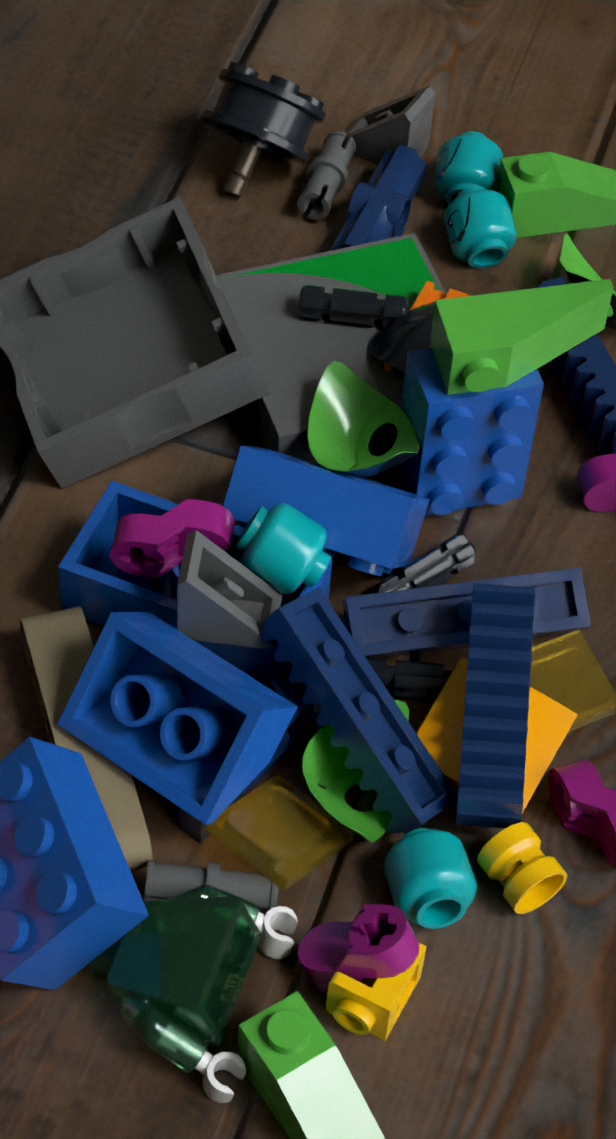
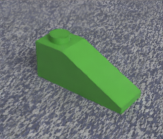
[498,152,616,238]
[430,279,613,395]
[237,991,385,1139]

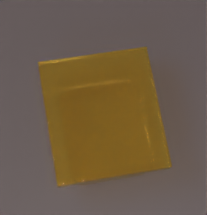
[530,629,616,732]
[205,774,355,890]

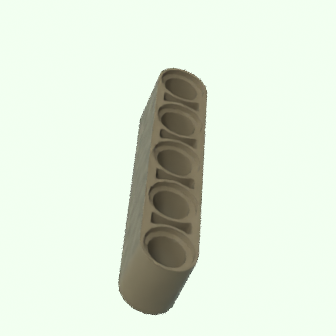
[20,606,153,871]

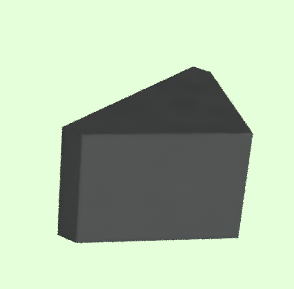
[341,85,435,165]
[177,530,282,649]

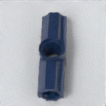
[330,145,427,251]

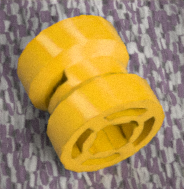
[477,822,568,914]

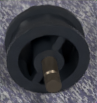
[202,61,326,198]

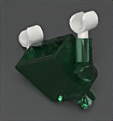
[90,885,298,1103]

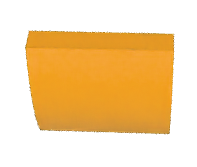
[416,657,578,813]

